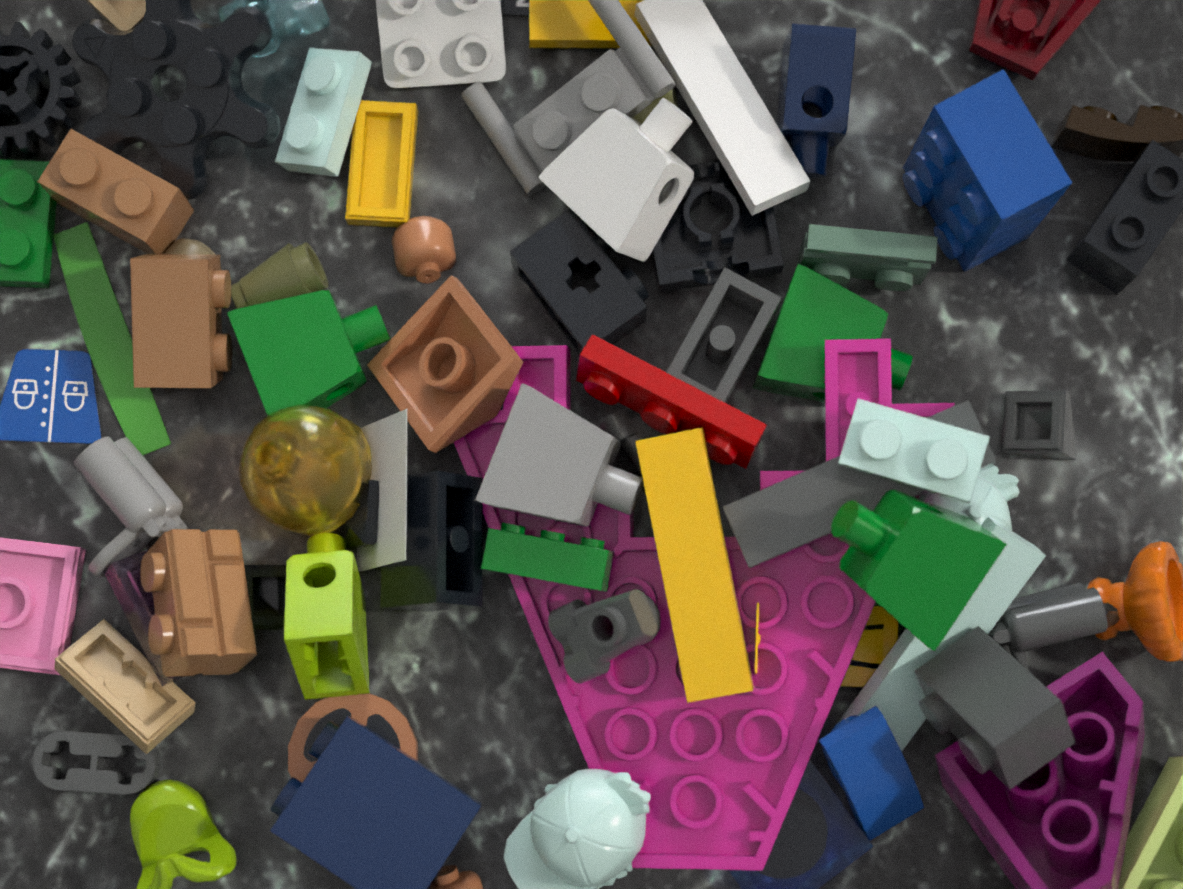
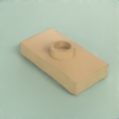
[55,619,196,754]

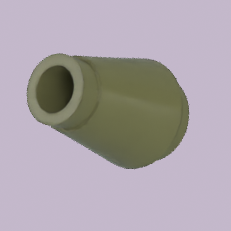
[231,242,329,309]

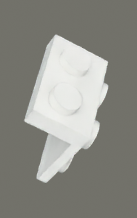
[376,0,506,88]

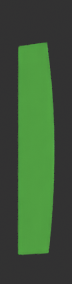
[54,222,171,455]

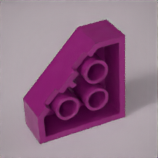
[935,652,1145,889]

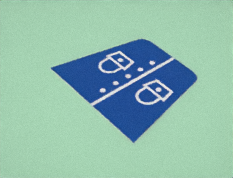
[0,349,102,444]

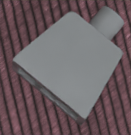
[475,383,644,527]

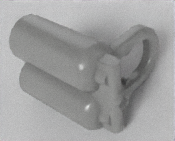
[74,436,187,578]

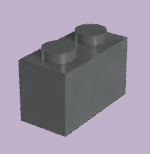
[666,267,781,403]
[915,626,1075,790]

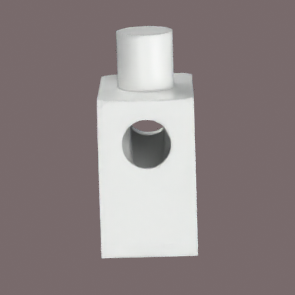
[538,98,694,262]

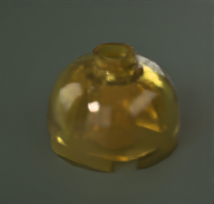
[239,404,372,536]

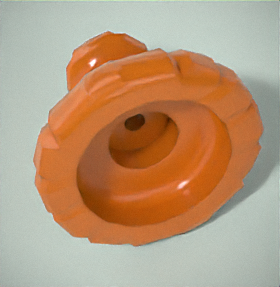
[1087,541,1183,662]

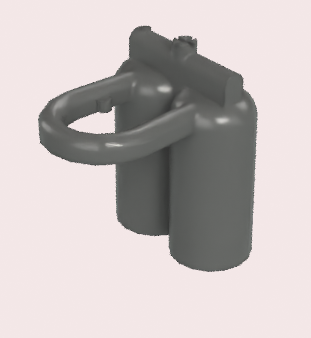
[988,582,1107,672]

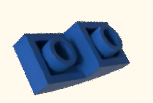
[819,706,924,841]

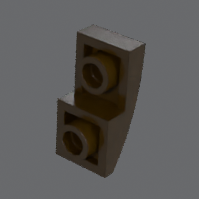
[1051,105,1183,162]

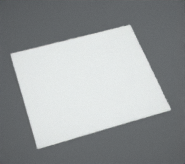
[357,409,407,572]

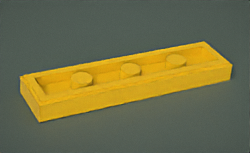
[635,428,754,703]

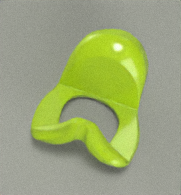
[130,779,237,889]

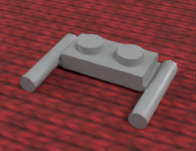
[461,0,676,196]

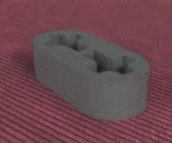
[32,731,163,795]

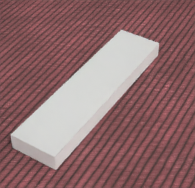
[635,0,810,215]

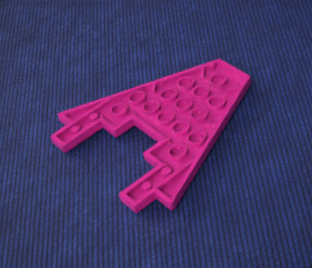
[454,338,955,871]

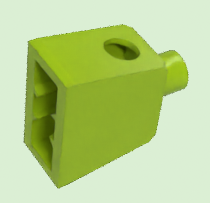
[284,533,370,700]

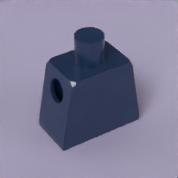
[777,23,856,178]

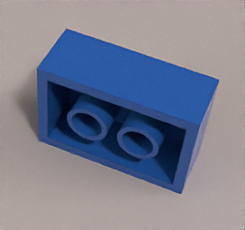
[903,69,1072,272]

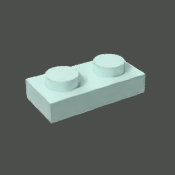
[275,48,372,177]
[838,398,990,503]

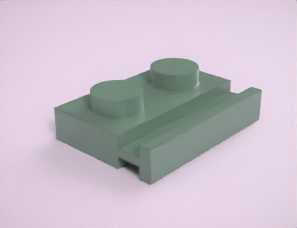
[798,224,938,291]

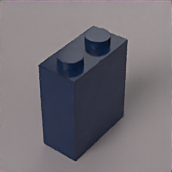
[270,716,482,889]

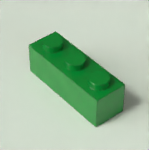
[481,523,614,592]

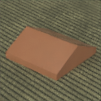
[367,275,523,453]

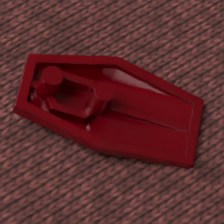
[969,0,1101,81]

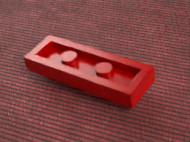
[576,334,767,469]

